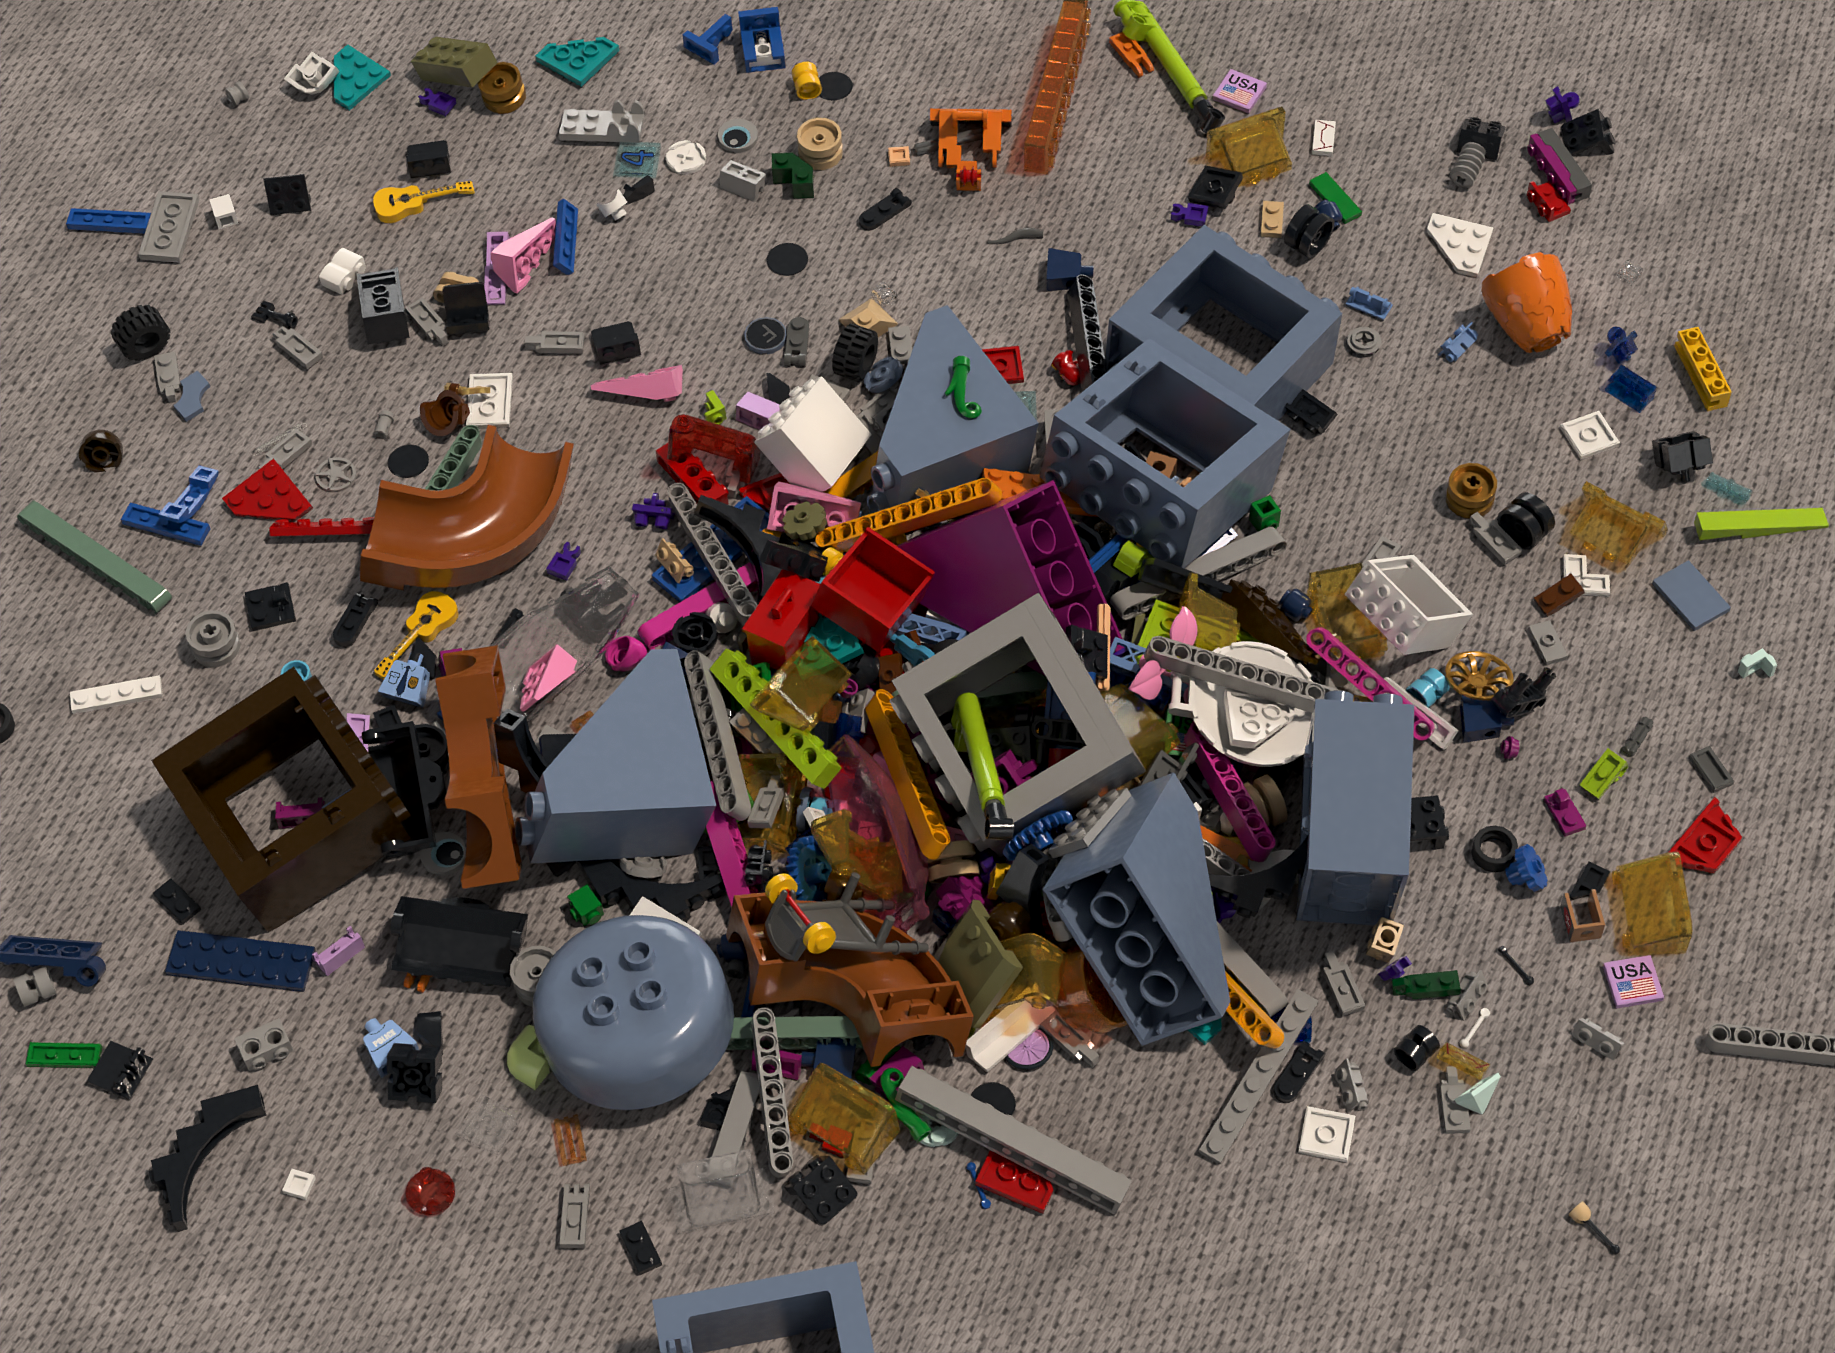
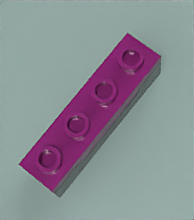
[1527,128,1592,205]

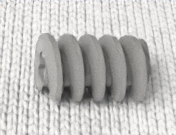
[1450,142,1486,188]

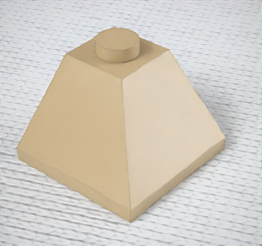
[839,298,898,337]

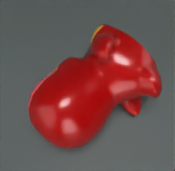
[1051,350,1080,386]

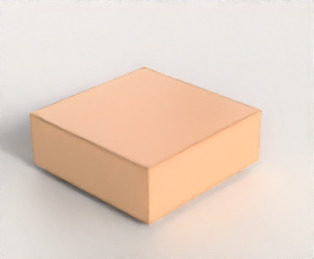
[888,146,910,167]

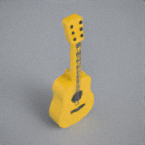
[373,181,475,223]
[374,591,459,680]

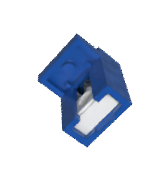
[738,7,786,73]

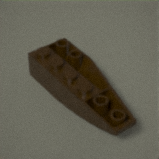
[1220,579,1319,665]

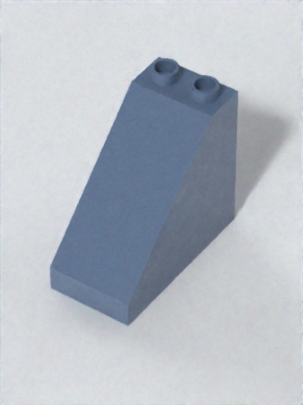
[867,305,1038,513]
[515,649,716,863]
[1043,772,1230,1046]

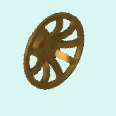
[1445,651,1514,701]

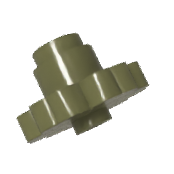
[782,502,827,543]

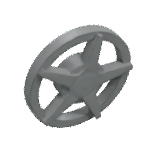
[315,457,356,492]

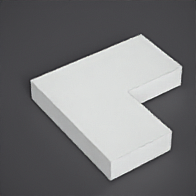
[1563,554,1610,597]

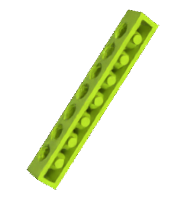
[710,648,842,789]

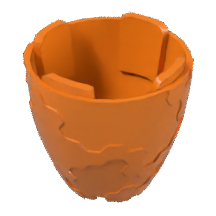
[1481,252,1572,353]

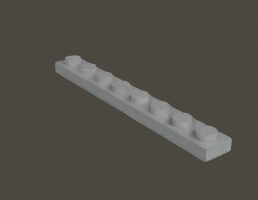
[1199,989,1319,1164]

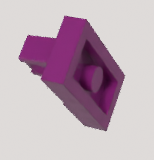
[1544,788,1586,837]
[751,1047,802,1080]

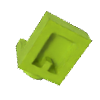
[704,390,727,428]

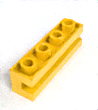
[1674,327,1732,411]

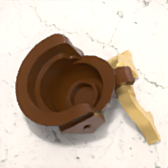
[420,383,490,436]

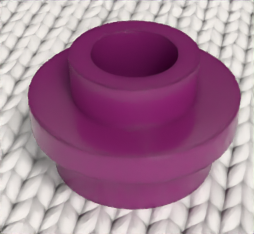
[1500,736,1519,759]

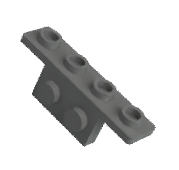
[1138,742,1199,786]

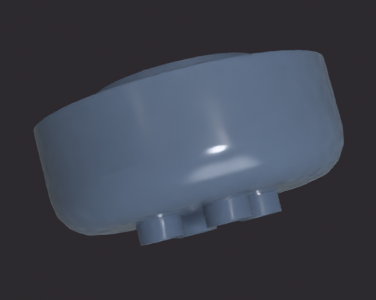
[533,915,734,1110]

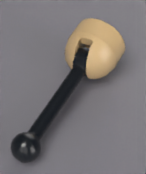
[1569,1201,1620,1254]

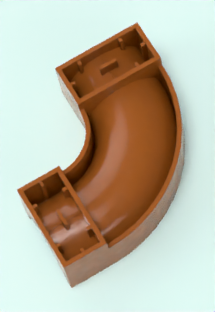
[360,425,574,591]
[435,645,522,889]
[726,892,974,1067]

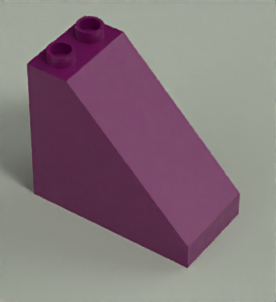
[897,480,1124,677]

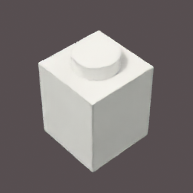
[210,194,239,229]

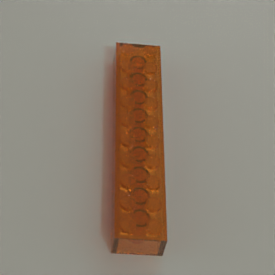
[1024,0,1091,175]

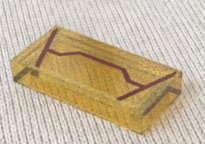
[1437,1042,1490,1080]

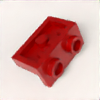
[1527,181,1571,222]

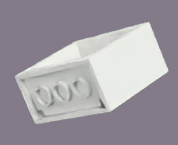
[1344,555,1473,655]

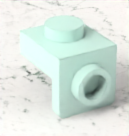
[1738,648,1777,678]

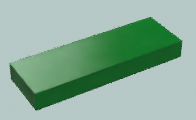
[1309,172,1362,224]
[26,1042,102,1068]

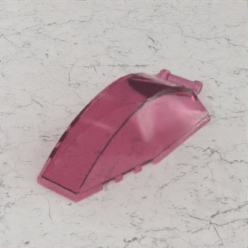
[826,735,930,934]

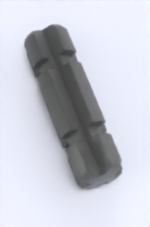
[1623,717,1653,756]

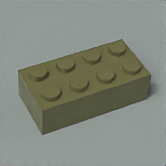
[411,37,498,88]

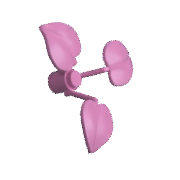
[1128,606,1197,704]

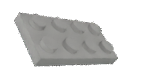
[138,191,200,263]
[1048,788,1132,858]

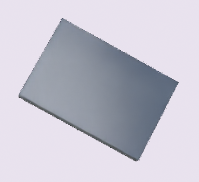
[1652,560,1731,631]

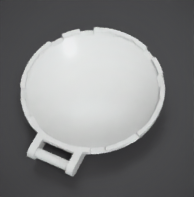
[1168,641,1314,767]

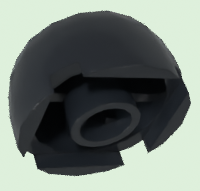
[672,612,718,656]
[844,645,880,691]

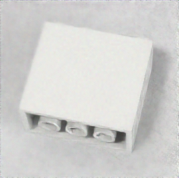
[754,376,872,492]

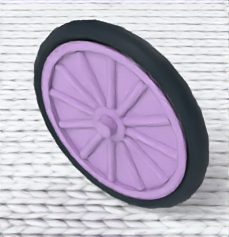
[1005,1027,1053,1070]

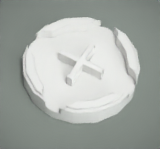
[665,140,706,175]

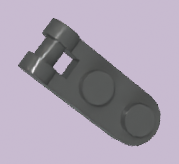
[784,317,810,367]

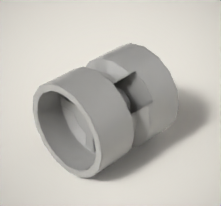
[14,966,57,1007]

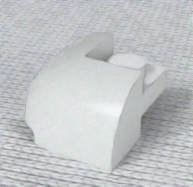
[284,52,340,95]

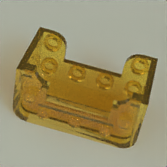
[1307,563,1388,663]

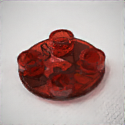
[405,1167,455,1216]

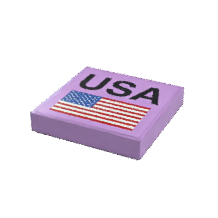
[1212,69,1267,114]
[1603,955,1664,1009]

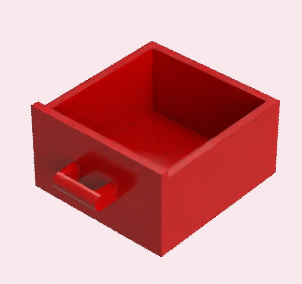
[811,527,935,653]
[742,569,820,678]

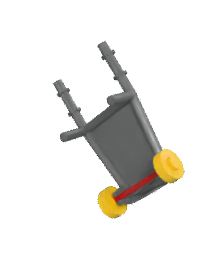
[765,872,929,961]

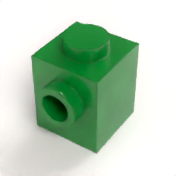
[1249,495,1281,532]
[567,885,604,926]

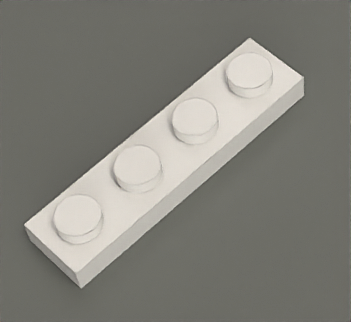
[70,675,163,714]
[1384,677,1459,749]

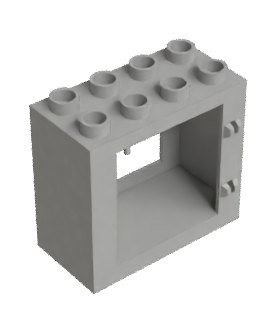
[889,593,1146,858]

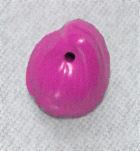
[605,636,648,672]

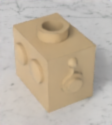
[1366,917,1404,963]

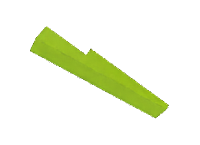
[1694,508,1829,540]

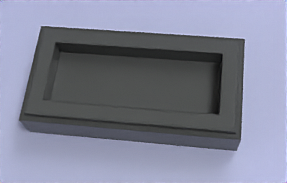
[1689,746,1735,793]

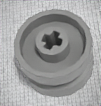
[186,610,241,667]
[510,946,556,1007]

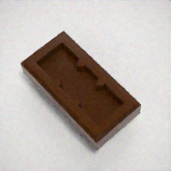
[878,653,903,694]

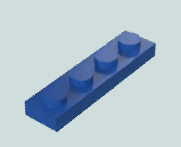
[553,199,578,275]
[66,208,151,234]
[121,502,210,546]

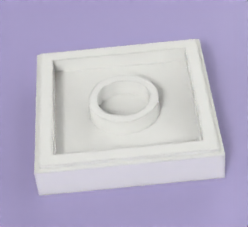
[1560,411,1620,460]
[1298,1106,1356,1163]

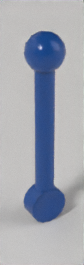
[966,1162,991,1209]

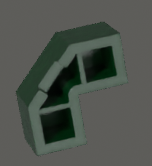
[772,153,814,199]

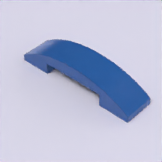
[158,465,219,523]

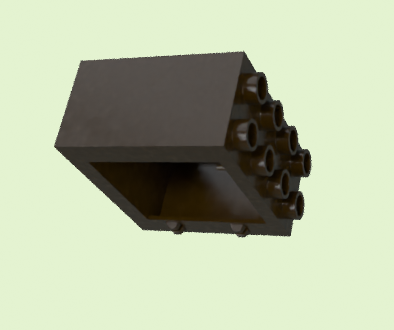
[151,667,411,933]

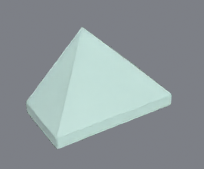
[1454,1073,1501,1114]

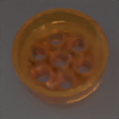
[1050,945,1128,1034]

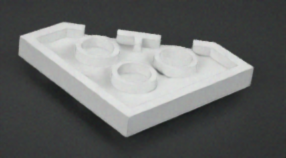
[1427,213,1493,278]
[1223,688,1295,748]

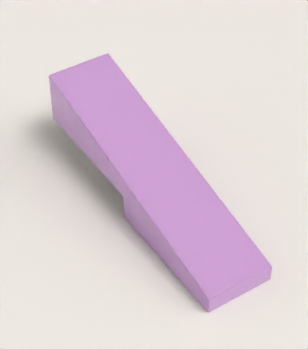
[484,232,510,305]

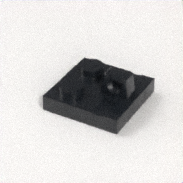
[1188,165,1243,209]
[245,582,296,631]
[1066,625,1108,681]

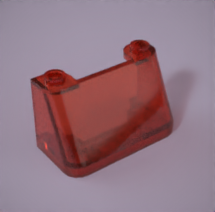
[667,414,761,484]

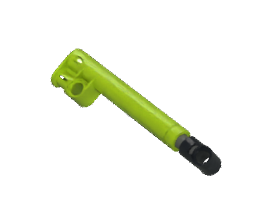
[1113,0,1225,135]
[951,692,1014,840]

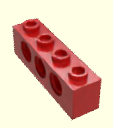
[655,437,729,505]

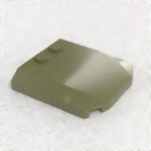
[933,900,1023,1028]

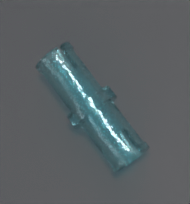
[1706,472,1753,503]

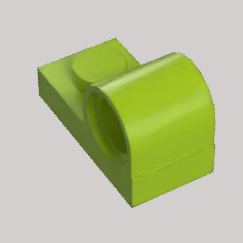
[1113,541,1154,577]
[1580,748,1628,800]

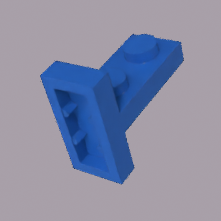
[682,14,733,65]

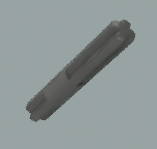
[914,127,983,155]

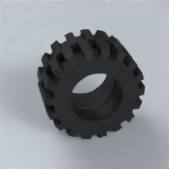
[111,305,171,361]
[832,323,878,382]

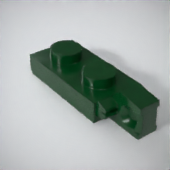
[1392,970,1461,1000]

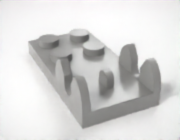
[559,100,645,143]

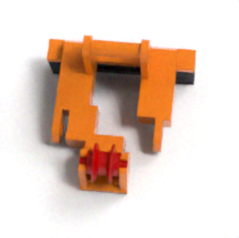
[930,108,1012,191]

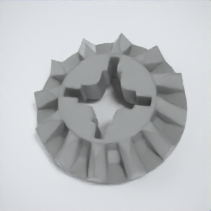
[1347,327,1381,356]

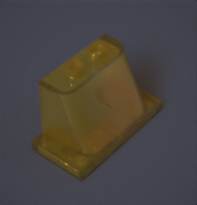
[1206,106,1292,187]
[1569,481,1668,565]
[1178,573,1240,664]

